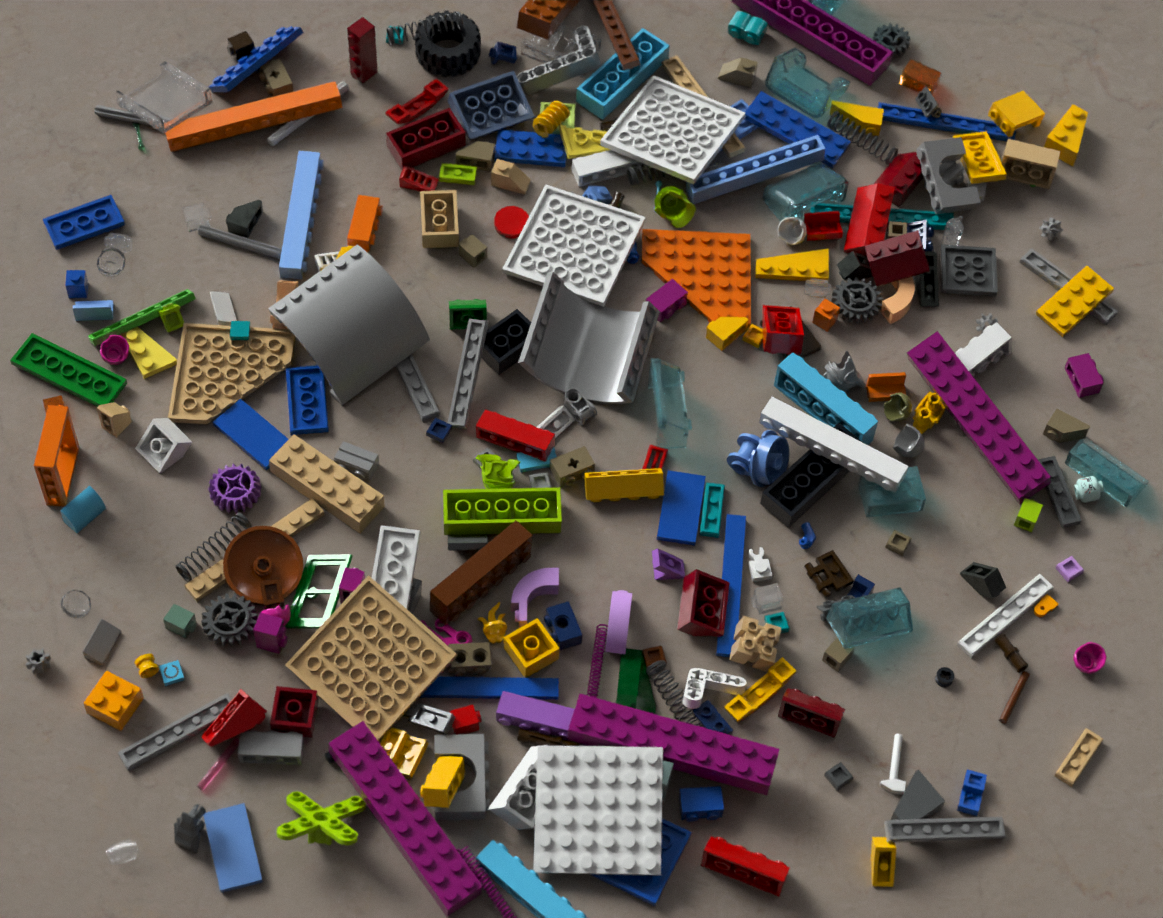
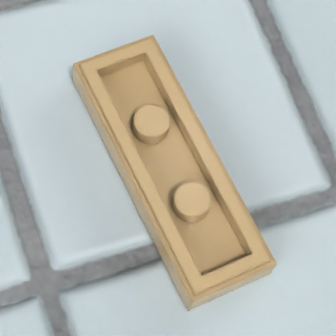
[1054,728,1103,787]

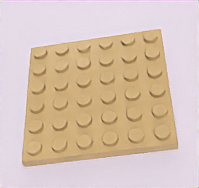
[285,575,458,742]

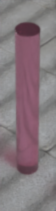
[197,738,240,791]

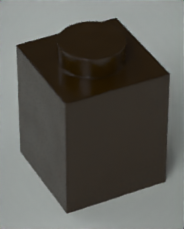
[227,31,255,61]

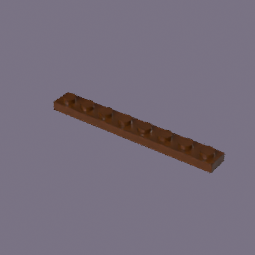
[592,0,640,70]

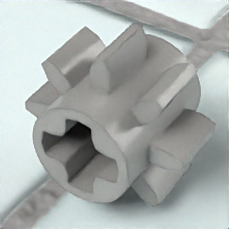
[1039,217,1063,241]
[976,313,998,333]
[26,648,51,675]

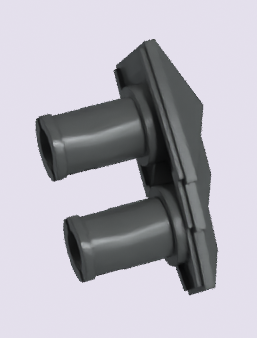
[174,804,206,854]

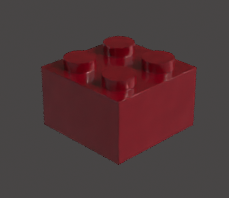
[270,686,319,738]

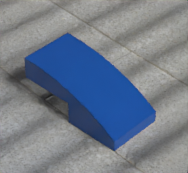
[957,769,987,816]

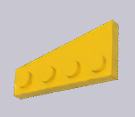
[755,249,829,282]

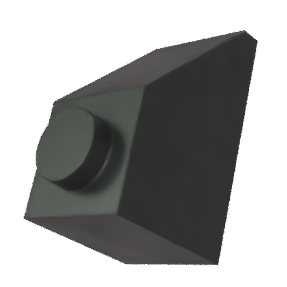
[226,200,263,238]
[837,251,873,281]
[960,562,1007,598]

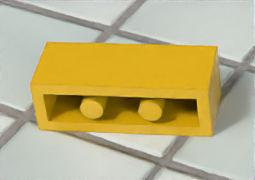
[420,756,465,808]

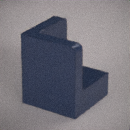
[847,574,875,610]

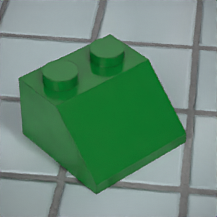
[449,299,487,330]

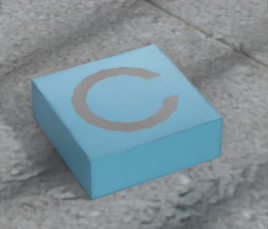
[159,660,185,686]

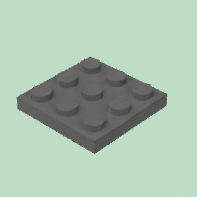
[940,245,998,297]

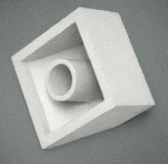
[135,418,192,473]

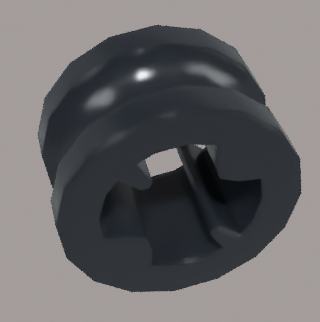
[935,667,955,687]

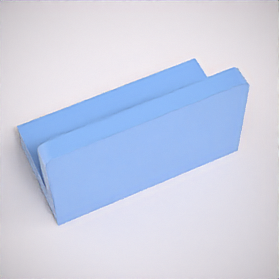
[73,300,114,321]

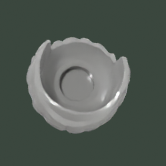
[893,424,925,457]

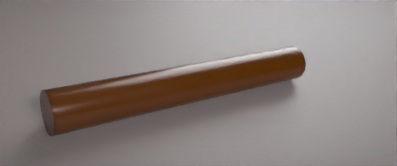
[999,671,1030,724]

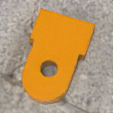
[1033,594,1058,617]

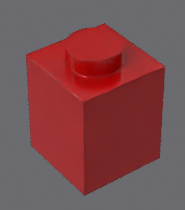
[450,704,482,735]

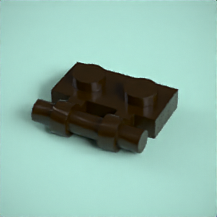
[804,550,854,598]

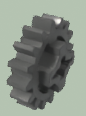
[873,23,911,57]

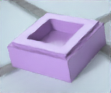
[1056,556,1084,582]

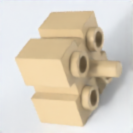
[729,616,781,672]

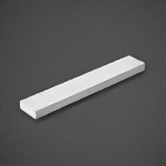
[957,574,1054,658]

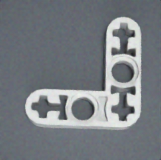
[683,668,747,709]

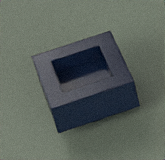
[426,418,452,443]

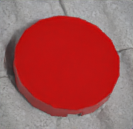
[494,206,529,238]

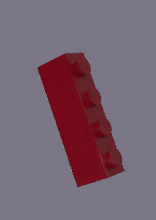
[347,17,378,84]

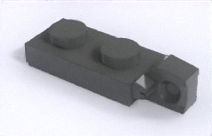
[404,703,455,735]

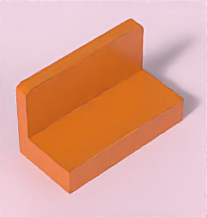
[866,372,906,402]

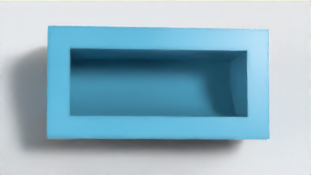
[60,485,106,533]

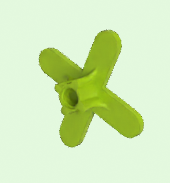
[276,791,366,845]

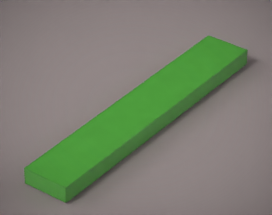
[88,289,196,346]

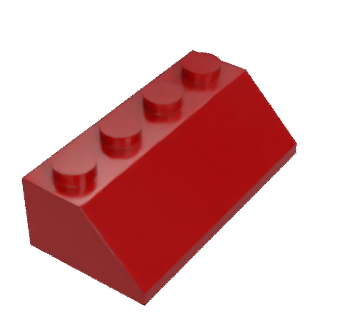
[843,183,895,257]
[701,836,790,897]

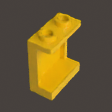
[988,90,1045,137]

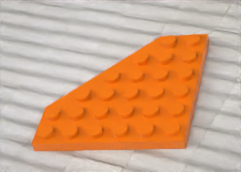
[641,229,751,328]

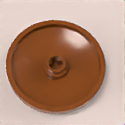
[223,526,303,605]

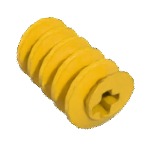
[533,101,570,138]

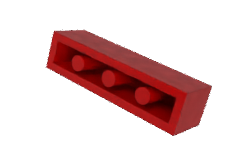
[476,409,555,462]

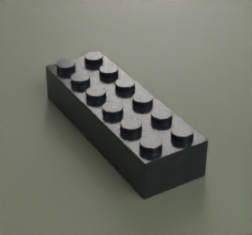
[760,423,865,528]

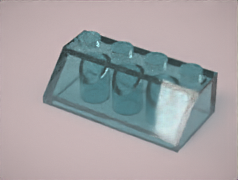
[1065,438,1149,507]
[826,587,913,649]

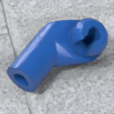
[799,522,816,549]

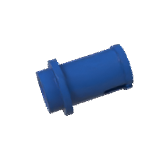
[626,242,640,264]

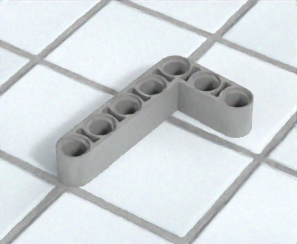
[517,26,601,95]

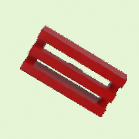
[642,445,668,470]

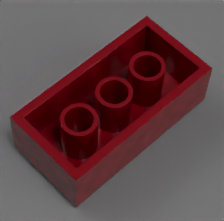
[386,108,466,170]

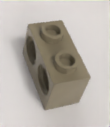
[448,642,491,676]

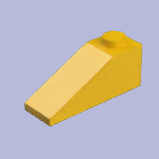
[830,101,884,136]

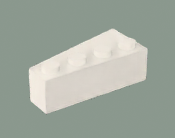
[955,322,1012,377]
[488,745,548,830]

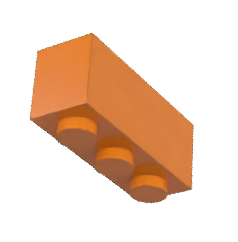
[347,195,383,252]

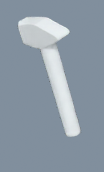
[880,734,906,795]

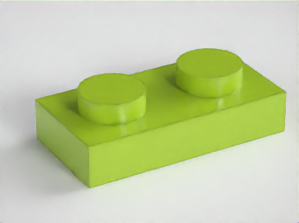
[439,163,477,185]

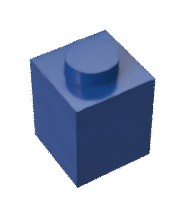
[65,270,88,298]

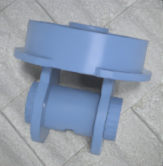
[726,430,790,487]

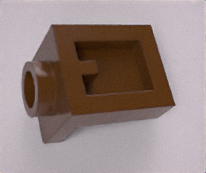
[260,579,284,610]

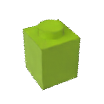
[1014,498,1043,532]

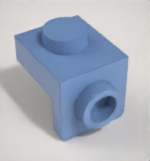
[582,186,612,204]

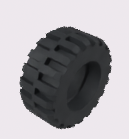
[415,11,481,77]

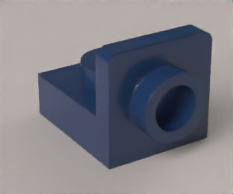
[489,41,517,65]

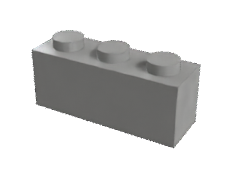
[238,729,304,765]

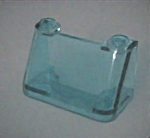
[765,48,851,118]
[763,162,849,221]

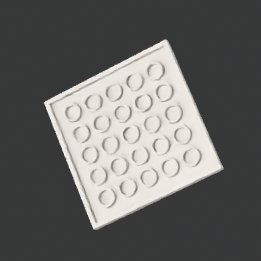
[600,76,745,184]
[502,185,646,307]
[533,746,663,875]

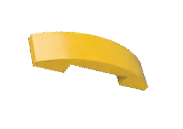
[724,657,797,722]

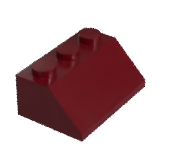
[874,152,924,207]
[865,230,930,287]
[677,569,730,636]
[778,688,845,738]

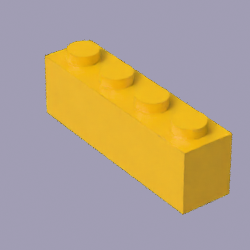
[584,468,664,502]

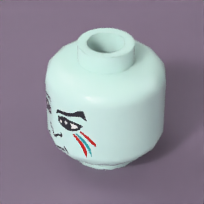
[1074,476,1104,503]

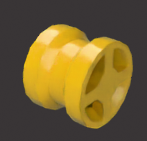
[135,653,159,678]

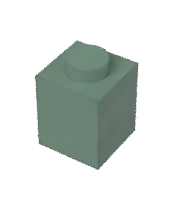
[163,604,197,638]

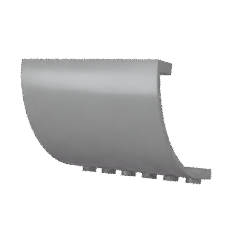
[268,244,430,405]
[518,271,660,404]

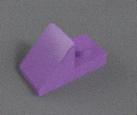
[652,548,685,580]

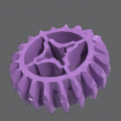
[208,463,262,514]

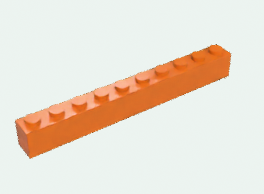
[163,81,343,152]

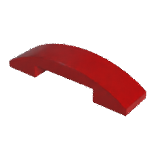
[385,78,449,124]

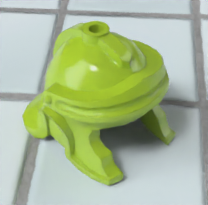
[654,186,696,228]
[475,454,520,489]

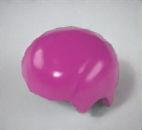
[100,335,129,365]
[261,604,291,626]
[1073,642,1107,674]

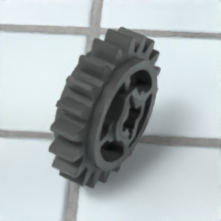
[831,277,883,324]
[201,593,258,647]

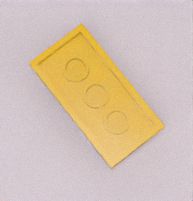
[953,132,1007,184]
[1036,265,1114,337]

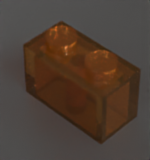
[899,59,942,94]

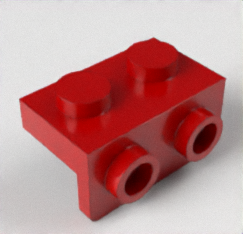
[803,211,843,241]

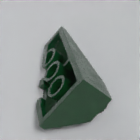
[616,648,656,714]

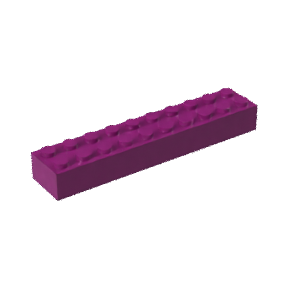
[732,0,893,86]
[907,331,1051,504]
[567,693,780,796]
[328,721,483,917]

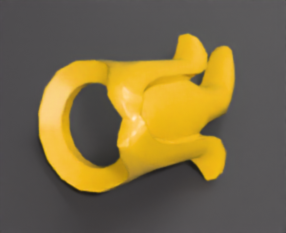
[477,602,507,644]

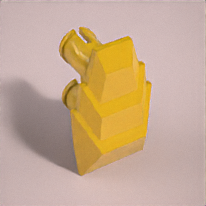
[912,391,946,434]

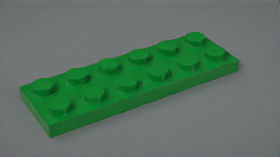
[10,333,127,407]

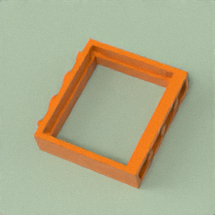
[34,405,80,507]

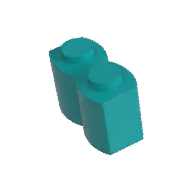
[728,11,768,45]

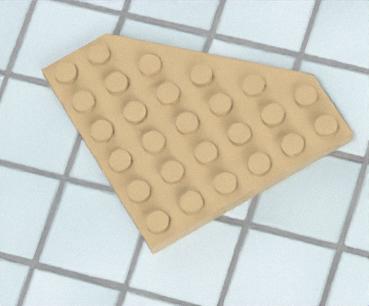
[168,323,295,424]

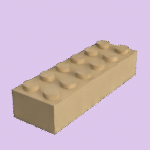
[269,434,385,534]

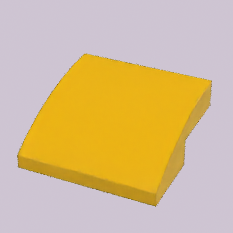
[380,728,428,779]

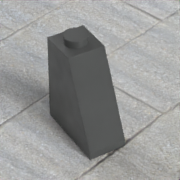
[891,769,945,820]

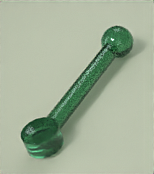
[132,122,145,151]

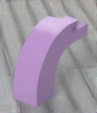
[511,568,559,628]
[605,590,632,654]

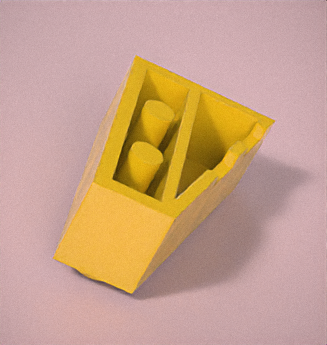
[1044,104,1088,167]

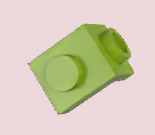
[158,303,184,333]

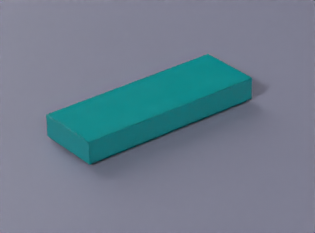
[699,482,725,538]

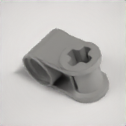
[564,388,597,425]

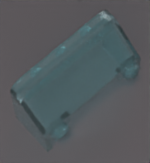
[648,358,692,449]

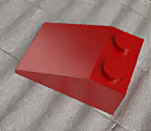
[762,305,804,355]
[201,689,267,747]

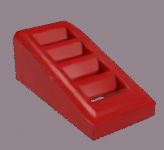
[399,166,439,192]

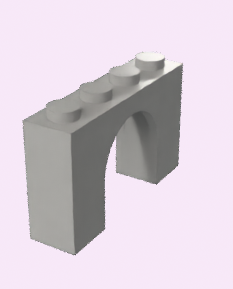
[917,137,981,215]
[435,734,490,820]

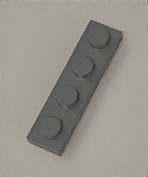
[1038,456,1082,528]

